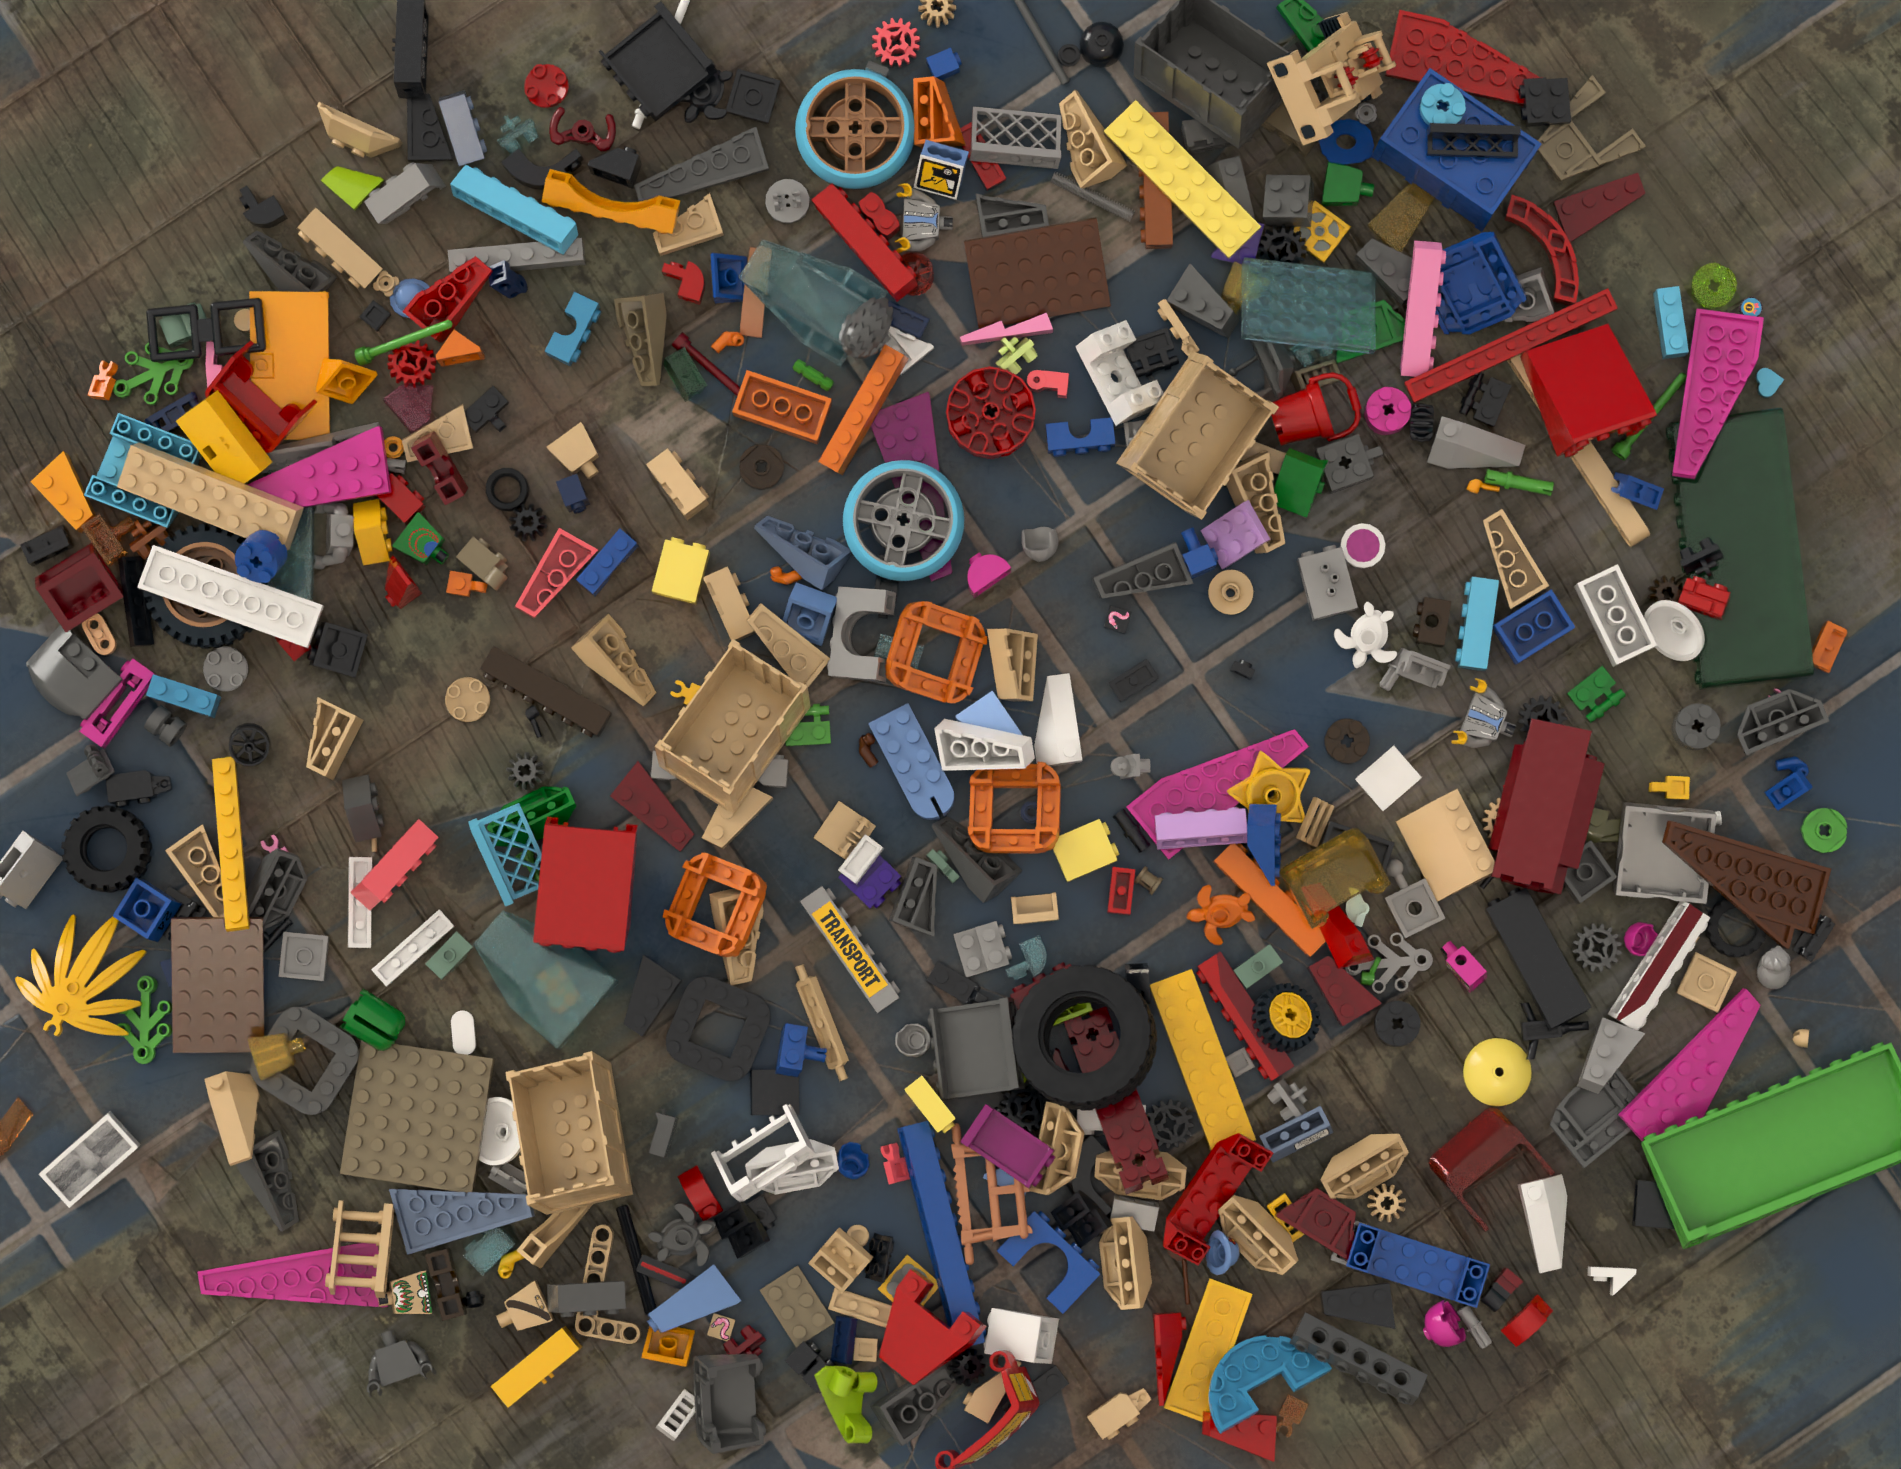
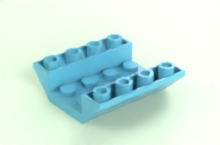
[84,413,200,528]

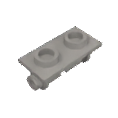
[488,1163,527,1194]

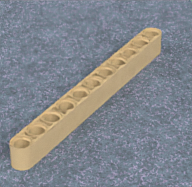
[1507,353,1650,547]

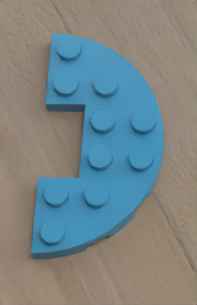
[1208,1335,1332,1434]

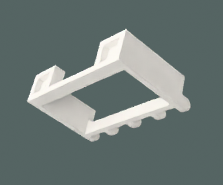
[711,1104,816,1202]

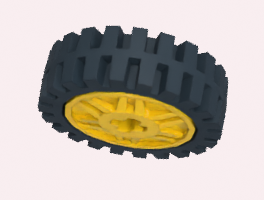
[1252,983,1320,1053]

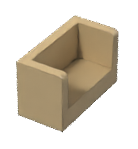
[1011,892,1059,925]

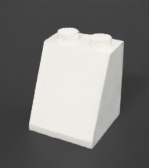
[984,1308,1059,1364]

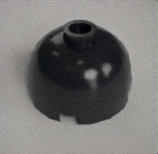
[1079,22,1124,68]

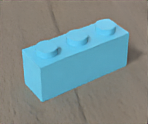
[1653,286,1689,359]

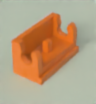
[1806,621,1848,673]

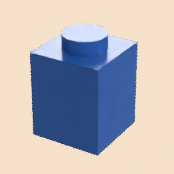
[926,48,962,80]

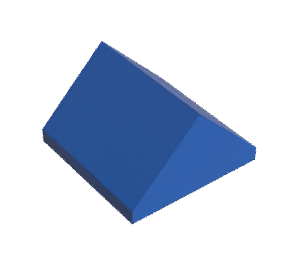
[710,253,747,303]

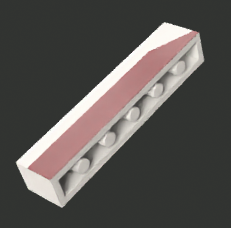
[1608,901,1710,1030]

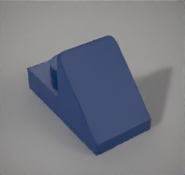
[1764,769,1813,810]

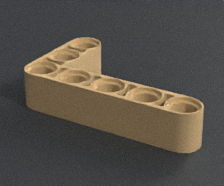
[575,1224,642,1344]

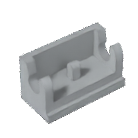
[1395,650,1451,688]
[1110,1194,1159,1232]

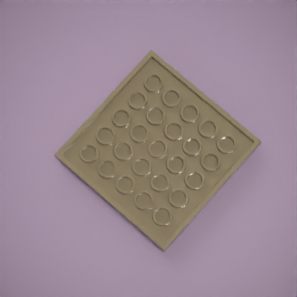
[340,1040,495,1193]

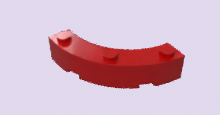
[1504,195,1579,306]

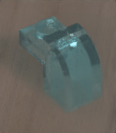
[1005,935,1047,980]

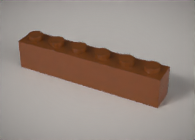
[1138,112,1173,249]

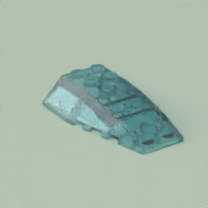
[738,239,888,368]

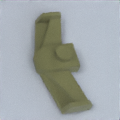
[1586,808,1621,844]

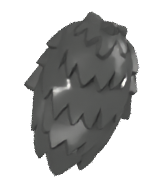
[839,297,893,359]

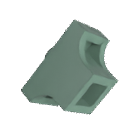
[425,931,473,980]
[1233,944,1283,989]

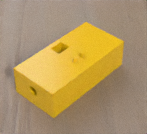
[176,390,272,484]
[491,1326,582,1408]

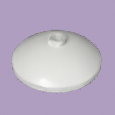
[1644,600,1705,661]
[479,1097,520,1166]

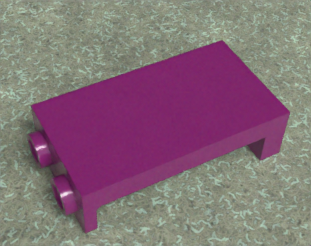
[960,1104,1056,1188]

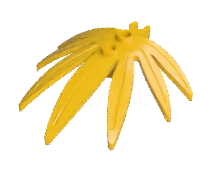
[15,915,147,1037]

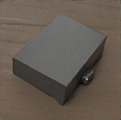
[649,1108,679,1158]

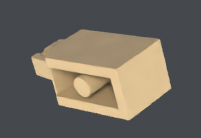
[1087,1388,1151,1440]

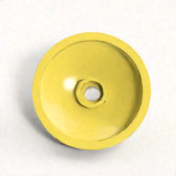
[1463,1038,1532,1106]

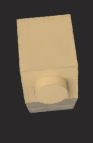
[963,1360,1021,1423]

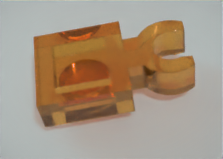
[1276,1394,1309,1438]

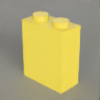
[652,537,710,605]
[1053,819,1119,883]
[904,1076,956,1133]

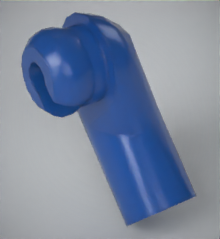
[1775,756,1809,777]

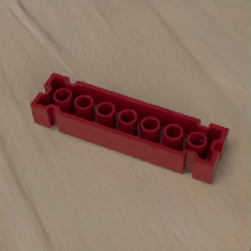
[1064,1007,1169,1195]

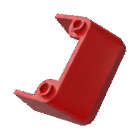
[205,340,317,453]

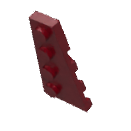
[1553,173,1645,243]

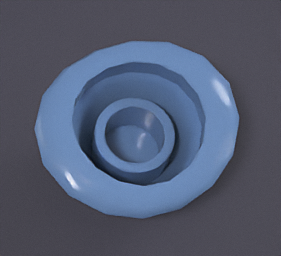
[390,279,430,318]
[1206,1230,1240,1275]

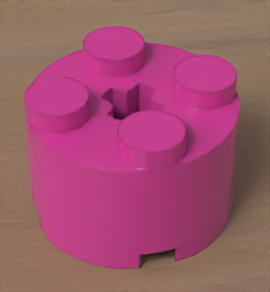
[1364,387,1411,435]

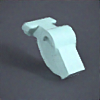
[1345,887,1369,927]

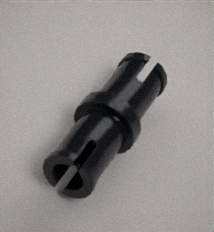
[1113,809,1151,853]

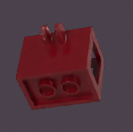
[35,543,124,632]

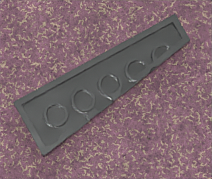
[634,127,769,201]

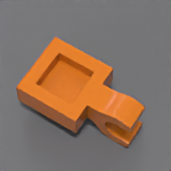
[446,571,488,597]

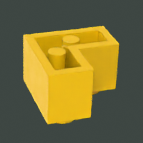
[353,499,393,566]

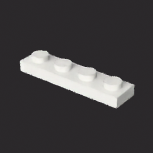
[348,857,372,948]
[371,909,455,987]

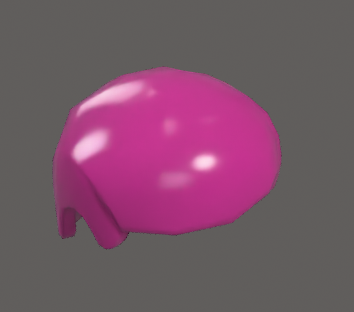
[1624,922,1658,956]

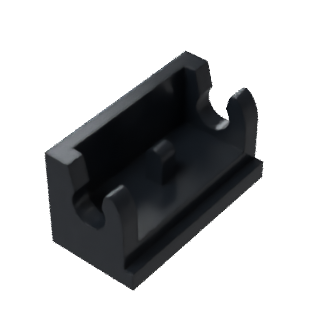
[20,525,74,566]

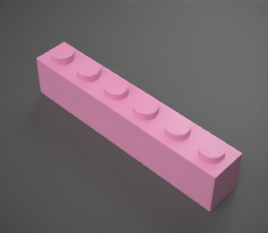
[1400,241,1446,377]

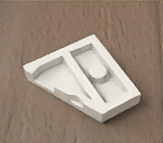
[880,326,934,375]

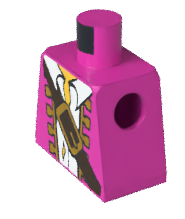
[1440,941,1487,993]

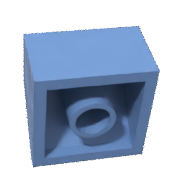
[783,582,837,646]

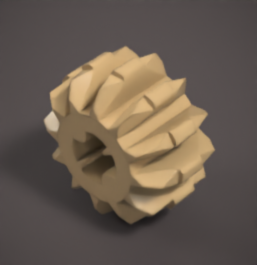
[918,0,956,28]
[1367,1184,1406,1222]

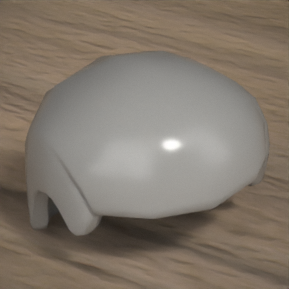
[895,1023,931,1058]

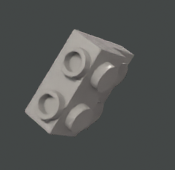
[953,921,1012,978]

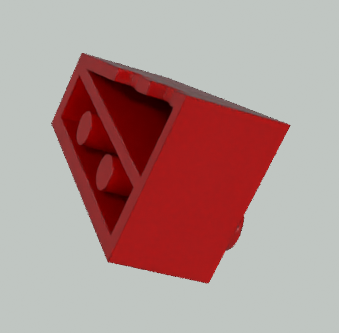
[1202,1411,1277,1462]

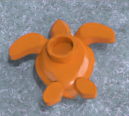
[1186,885,1255,945]

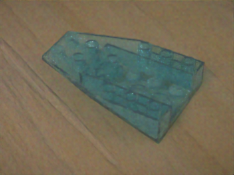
[473,910,619,1050]

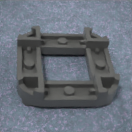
[250,1007,360,1115]

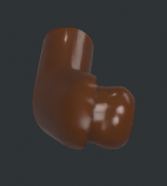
[859,733,879,768]

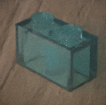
[464,1227,517,1276]

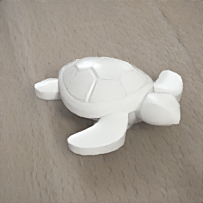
[1334,602,1397,668]

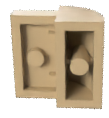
[808,1227,873,1293]

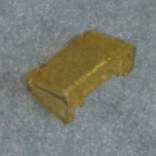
[1279,828,1391,929]

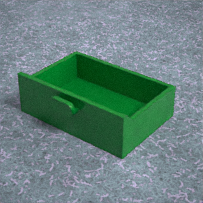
[1274,448,1328,518]

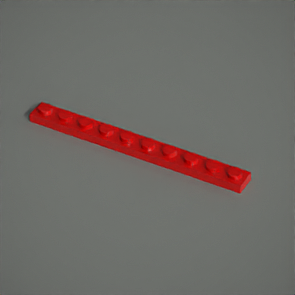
[1404,288,1618,403]

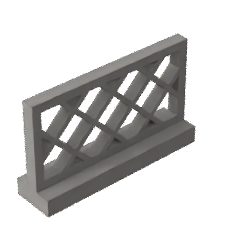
[969,107,1061,169]

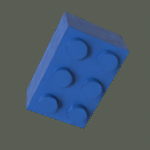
[1492,589,1575,665]

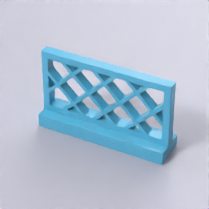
[468,803,542,907]

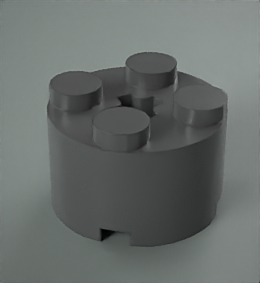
[1671,703,1721,751]

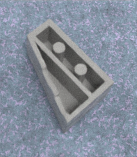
[364,162,446,224]

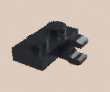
[465,386,509,433]

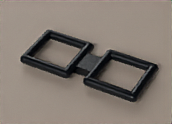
[146,298,266,362]

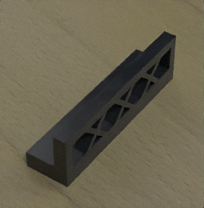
[1427,123,1521,159]

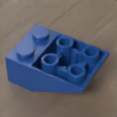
[1247,804,1281,886]

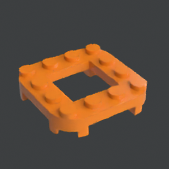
[885,601,987,703]
[968,762,1061,854]
[663,853,767,957]

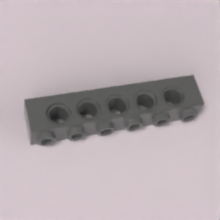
[1289,1312,1428,1406]

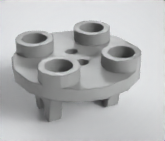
[765,179,810,223]

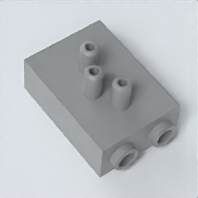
[1297,545,1358,621]
[0,831,63,909]

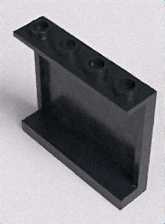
[598,1,718,122]

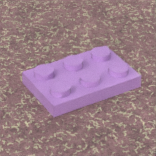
[1200,500,1270,569]

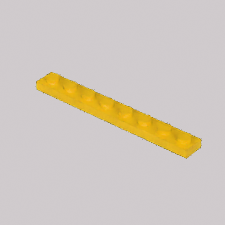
[212,757,250,932]

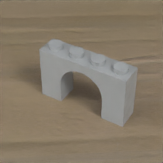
[827,587,896,682]

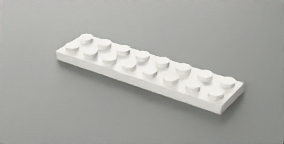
[138,545,324,648]

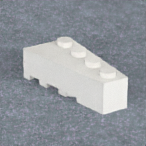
[934,719,1035,771]

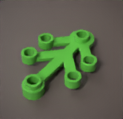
[113,342,194,405]
[118,976,172,1064]

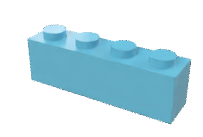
[1455,576,1499,671]

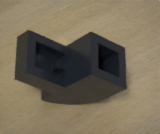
[239,185,288,228]

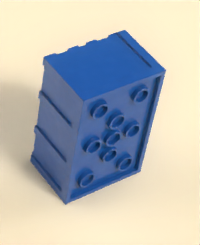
[1371,68,1542,232]

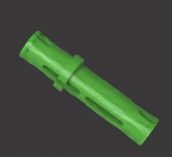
[1484,469,1554,496]

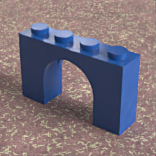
[997,1211,1100,1314]

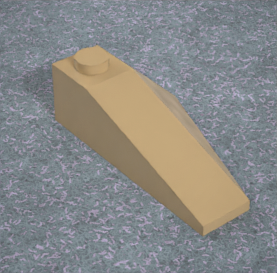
[204,1071,260,1166]

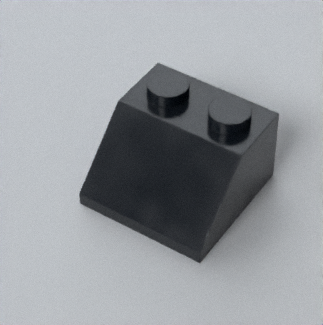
[588,147,642,189]

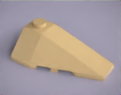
[1059,90,1127,189]
[571,614,656,706]
[709,889,764,985]

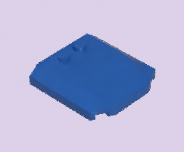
[1435,232,1527,334]

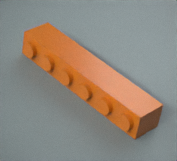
[818,344,909,475]
[1213,843,1326,957]

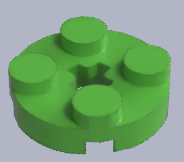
[1800,808,1847,853]

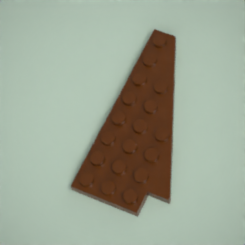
[1662,821,1831,949]

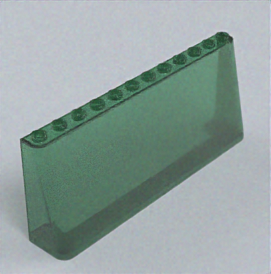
[1666,408,1814,690]

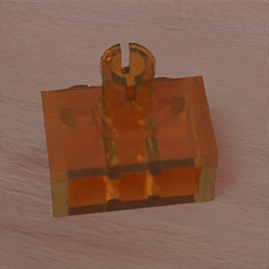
[81,514,137,566]

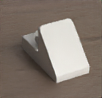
[1588,1266,1636,1296]

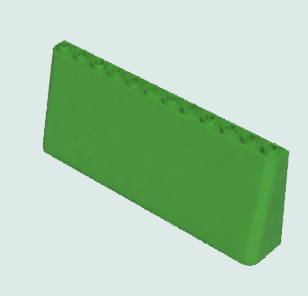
[1641,1042,1901,1249]

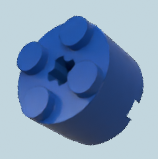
[235,530,287,583]

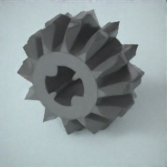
[506,752,545,790]

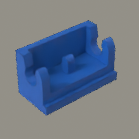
[1611,472,1664,510]

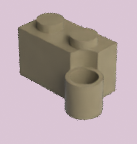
[456,537,509,591]

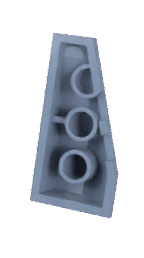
[754,516,852,590]

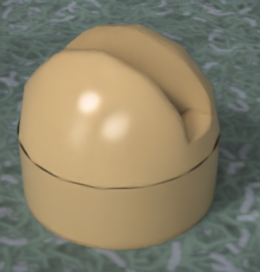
[1793,1029,1809,1048]

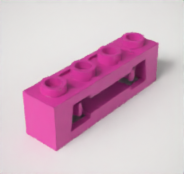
[79,658,158,749]

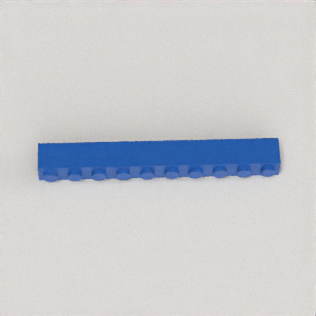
[897,1121,986,1346]

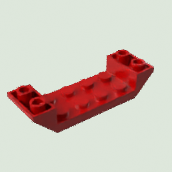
[1163,1133,1274,1266]

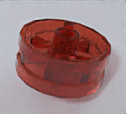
[901,252,934,296]

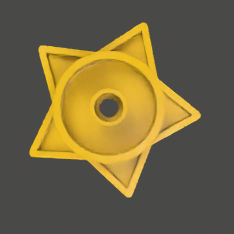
[1227,751,1310,823]

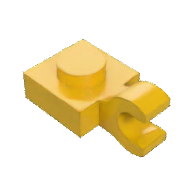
[1648,776,1690,800]

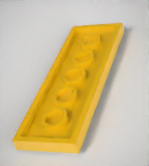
[1163,1278,1253,1422]

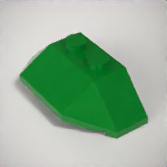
[487,786,576,848]

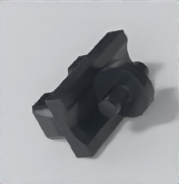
[1680,537,1724,577]

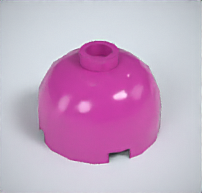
[1423,1300,1466,1347]

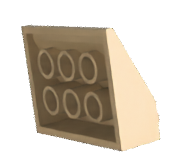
[1396,789,1495,902]

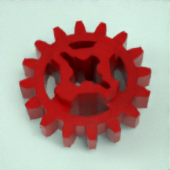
[387,340,436,388]

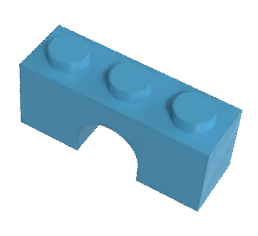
[544,292,601,366]
[146,674,221,718]

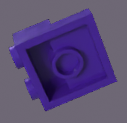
[838,855,902,909]

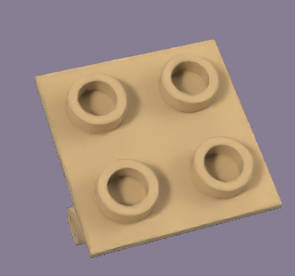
[814,801,876,860]

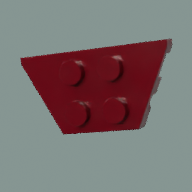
[1275,1188,1356,1260]

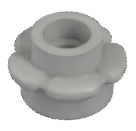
[1355,102,1377,124]

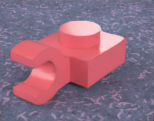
[881,1143,910,1184]

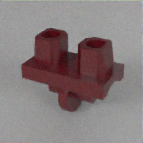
[723,1325,766,1356]

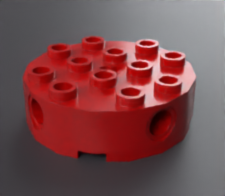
[946,366,1036,459]

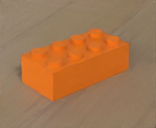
[732,370,832,445]

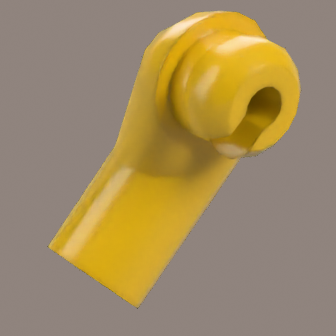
[498,1249,524,1279]

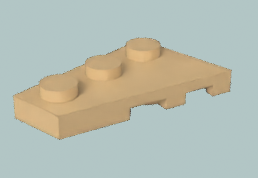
[653,193,724,256]
[402,404,473,462]

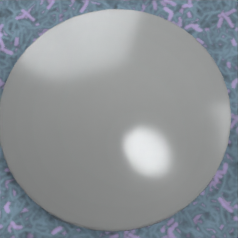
[203,647,248,691]

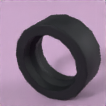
[486,468,529,511]

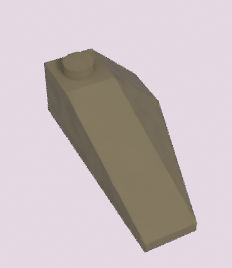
[614,293,667,386]

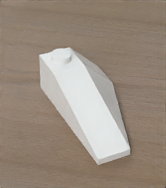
[1034,673,1082,767]
[1517,1174,1567,1273]

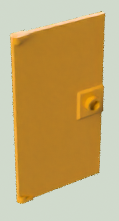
[249,291,330,440]

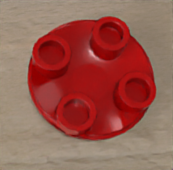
[524,64,569,108]

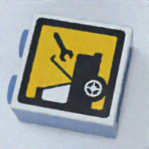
[914,140,969,200]

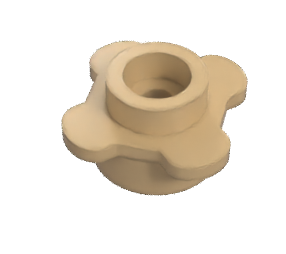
[373,271,399,297]

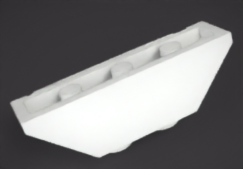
[745,1139,839,1195]

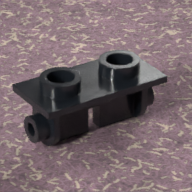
[1792,914,1835,962]

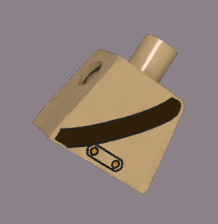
[496,1280,555,1331]

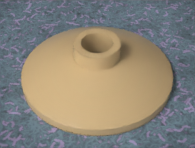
[1208,570,1253,615]

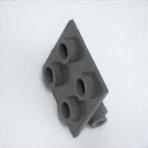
[66,744,115,796]

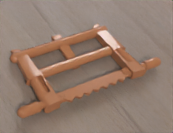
[951,1123,1033,1265]

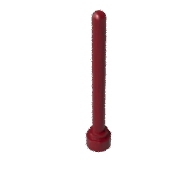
[671,332,741,396]

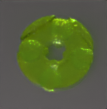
[1691,263,1737,309]

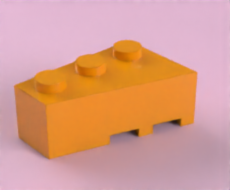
[30,451,97,533]

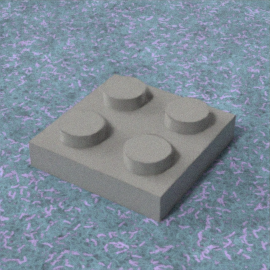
[279,932,329,981]

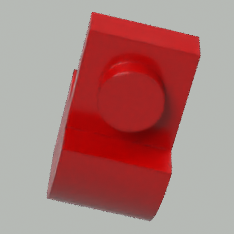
[662,261,705,305]
[677,1165,723,1221]
[1500,1294,1553,1347]

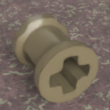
[1134,866,1163,895]

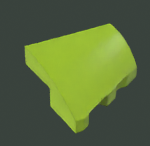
[321,166,384,210]

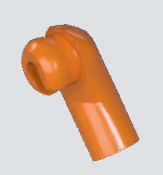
[711,331,744,354]
[770,566,803,585]

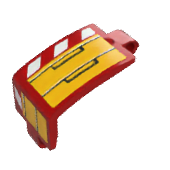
[935,1350,1039,1469]

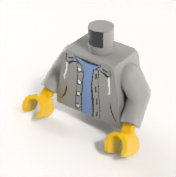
[895,183,953,253]
[1451,678,1516,748]

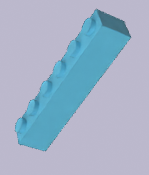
[450,164,578,255]

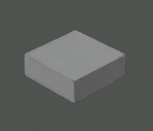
[1225,1047,1255,1078]

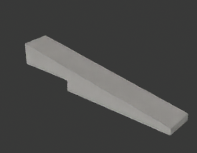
[259,422,380,474]

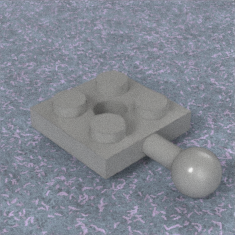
[1384,859,1445,939]

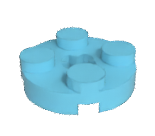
[1419,83,1466,125]

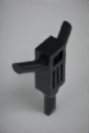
[1520,1002,1589,1060]

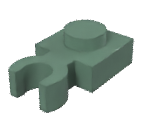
[926,849,960,884]

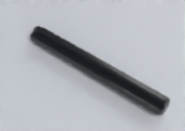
[616,1205,657,1315]

